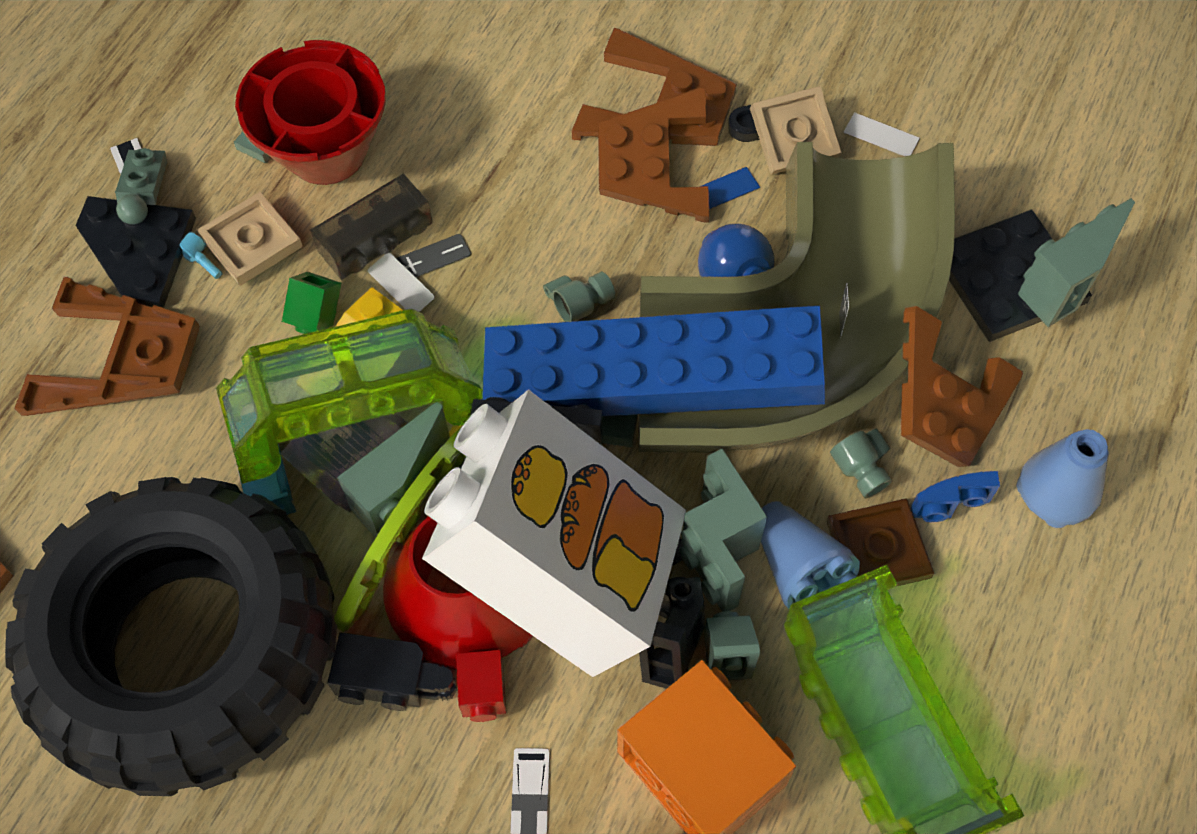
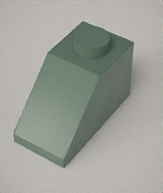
[704,611,760,681]

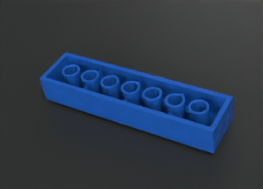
[483,306,825,416]

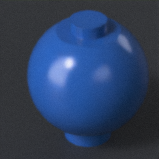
[698,223,775,277]

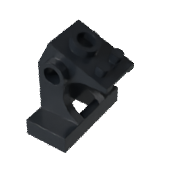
[639,577,705,689]

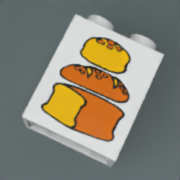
[422,390,686,677]

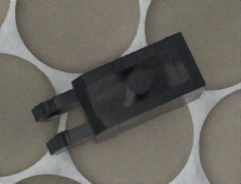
[327,632,458,711]

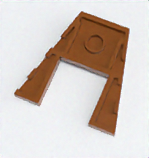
[572,28,737,146]
[14,277,200,416]

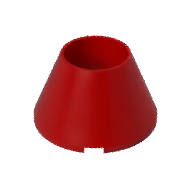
[235,40,386,185]
[383,516,533,669]

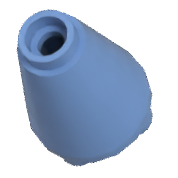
[1016,429,1109,528]
[761,501,861,621]

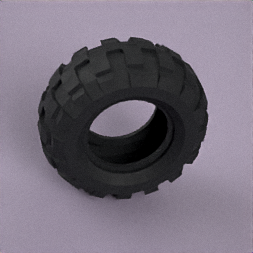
[5,477,338,796]

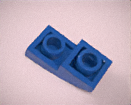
[911,471,1000,522]

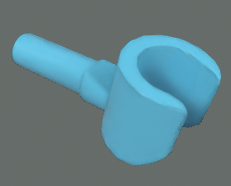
[180,232,222,279]

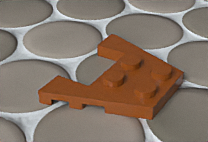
[598,88,709,223]
[901,306,1023,467]

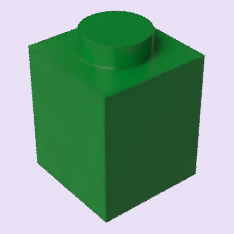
[281,271,342,335]

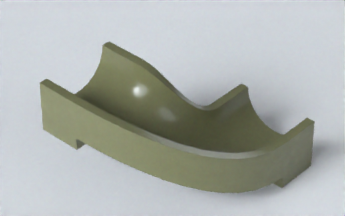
[638,142,955,453]

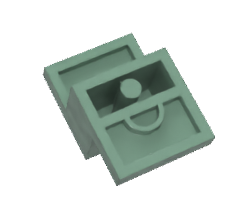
[679,449,767,612]

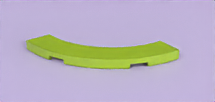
[334,427,466,632]

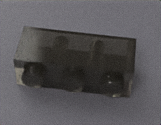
[310,173,433,280]

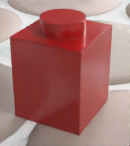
[456,650,506,722]

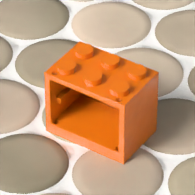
[617,660,796,834]

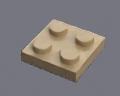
[750,86,842,175]
[197,192,303,286]

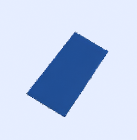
[701,167,760,209]

